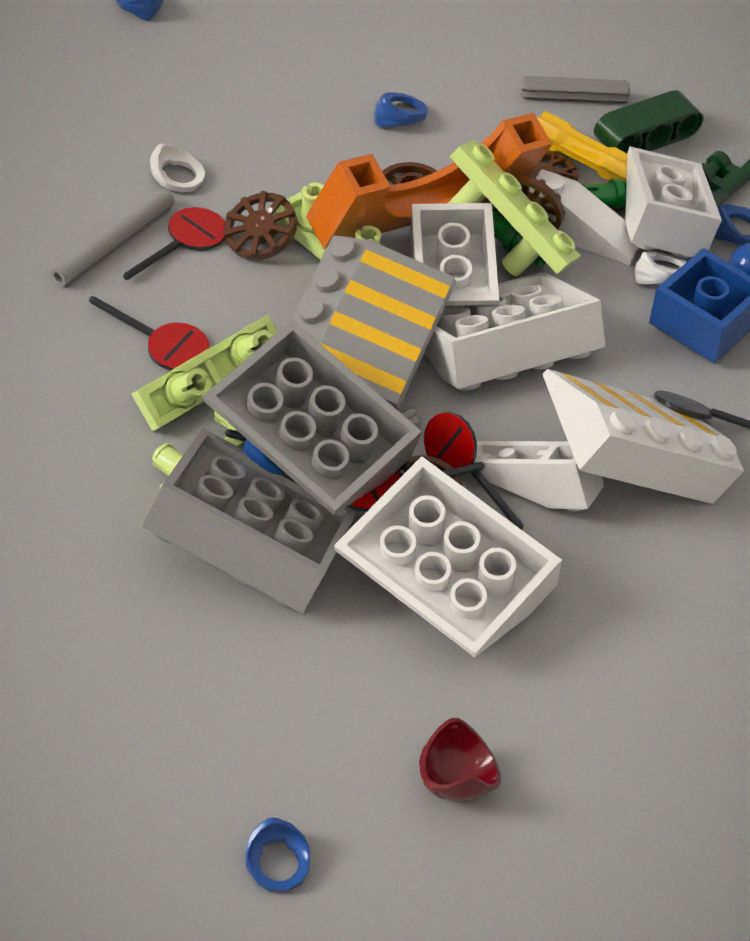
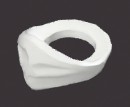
[150,143,205,193]
[634,251,687,284]

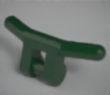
[701,151,750,206]

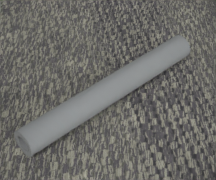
[51,188,174,287]

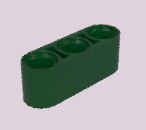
[594,90,704,153]

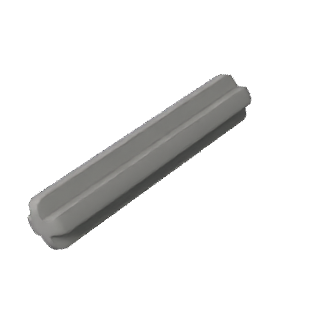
[521,76,630,103]

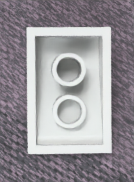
[625,147,722,259]
[410,203,499,306]

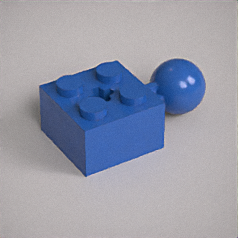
[649,243,750,364]

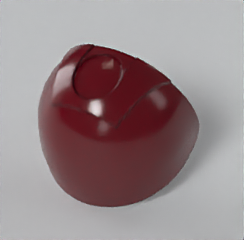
[419,718,501,801]

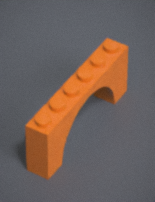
[306,113,552,249]

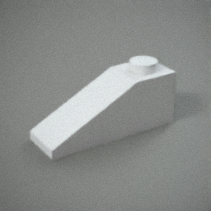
[530,169,640,266]
[469,441,604,512]

